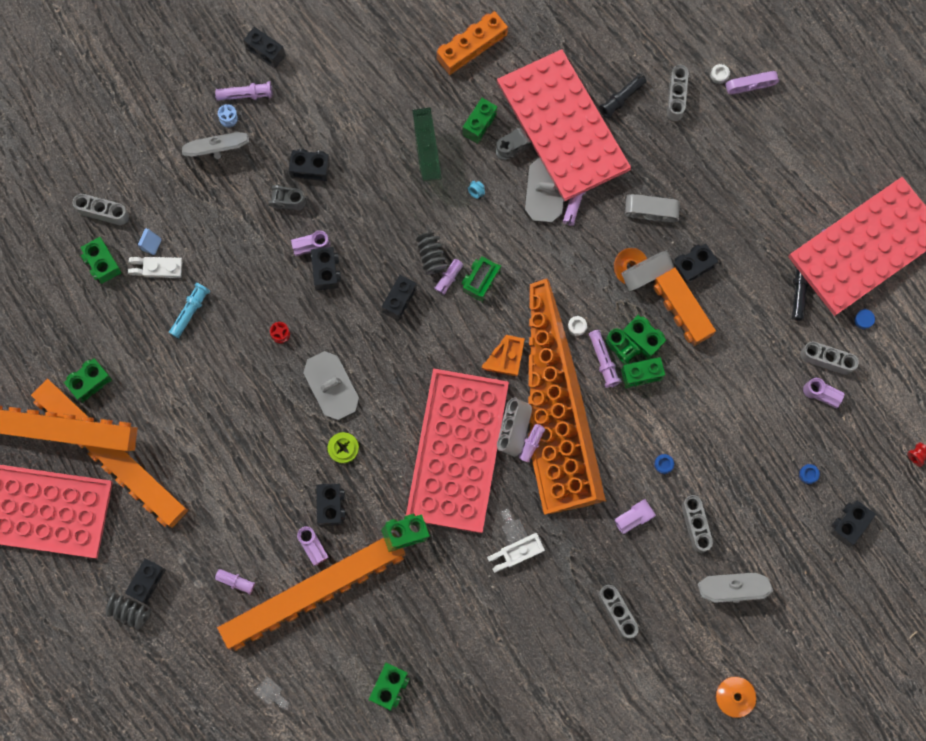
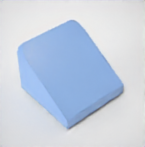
[138,228,161,255]

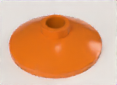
[614,248,647,285]
[716,677,756,718]

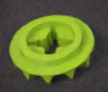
[328,432,359,463]

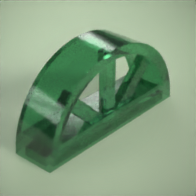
[412,107,442,182]

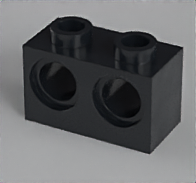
[243,27,286,69]
[289,149,330,181]
[673,243,719,284]
[311,247,341,291]
[382,275,417,321]
[316,484,345,526]
[830,500,876,547]
[125,558,166,605]

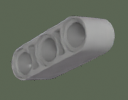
[667,65,689,121]
[73,194,129,225]
[625,194,680,222]
[621,251,675,291]
[800,342,859,375]
[497,397,532,457]
[682,495,713,553]
[598,585,638,639]

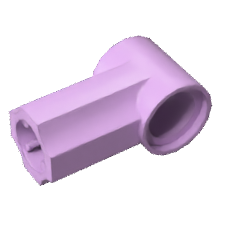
[291,231,330,256]
[803,378,844,409]
[614,499,656,534]
[297,527,329,566]

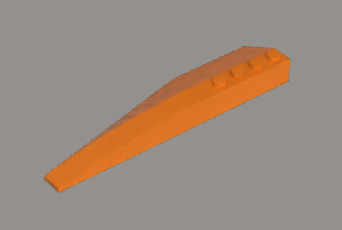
[528,278,606,515]

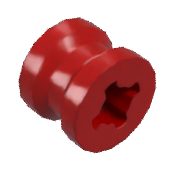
[270,322,290,344]
[907,442,926,467]

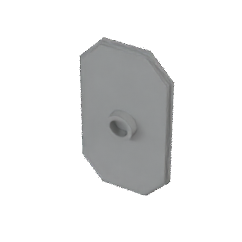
[182,132,249,159]
[525,158,563,223]
[303,351,359,420]
[698,573,773,603]

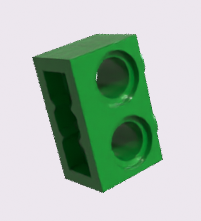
[462,98,498,144]
[80,237,122,284]
[623,315,666,360]
[621,357,665,389]
[63,358,112,403]
[381,514,430,552]
[368,663,410,710]

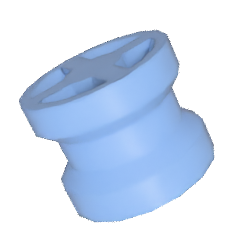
[218,105,238,127]

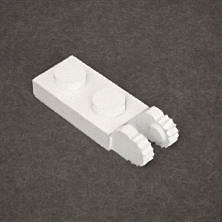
[128,257,183,278]
[487,533,545,573]

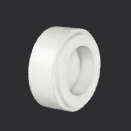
[711,64,730,84]
[568,316,587,336]

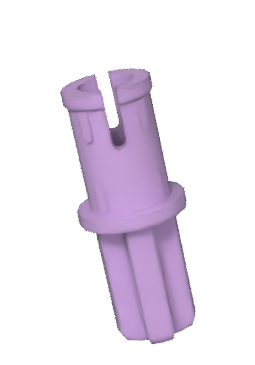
[434,259,463,295]
[518,424,545,462]
[215,569,255,595]

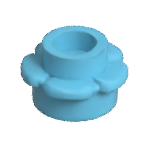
[468,181,485,199]

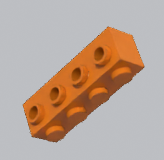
[436,11,508,75]
[653,268,716,346]

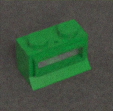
[462,256,502,303]

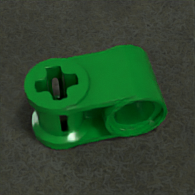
[606,328,641,365]

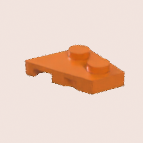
[481,335,525,377]

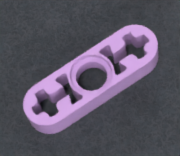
[725,71,779,94]

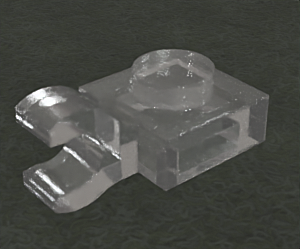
[500,508,528,545]
[254,676,290,709]

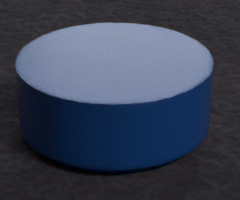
[854,309,875,329]
[654,454,674,474]
[799,464,820,484]

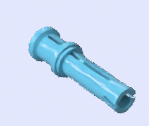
[168,283,211,339]

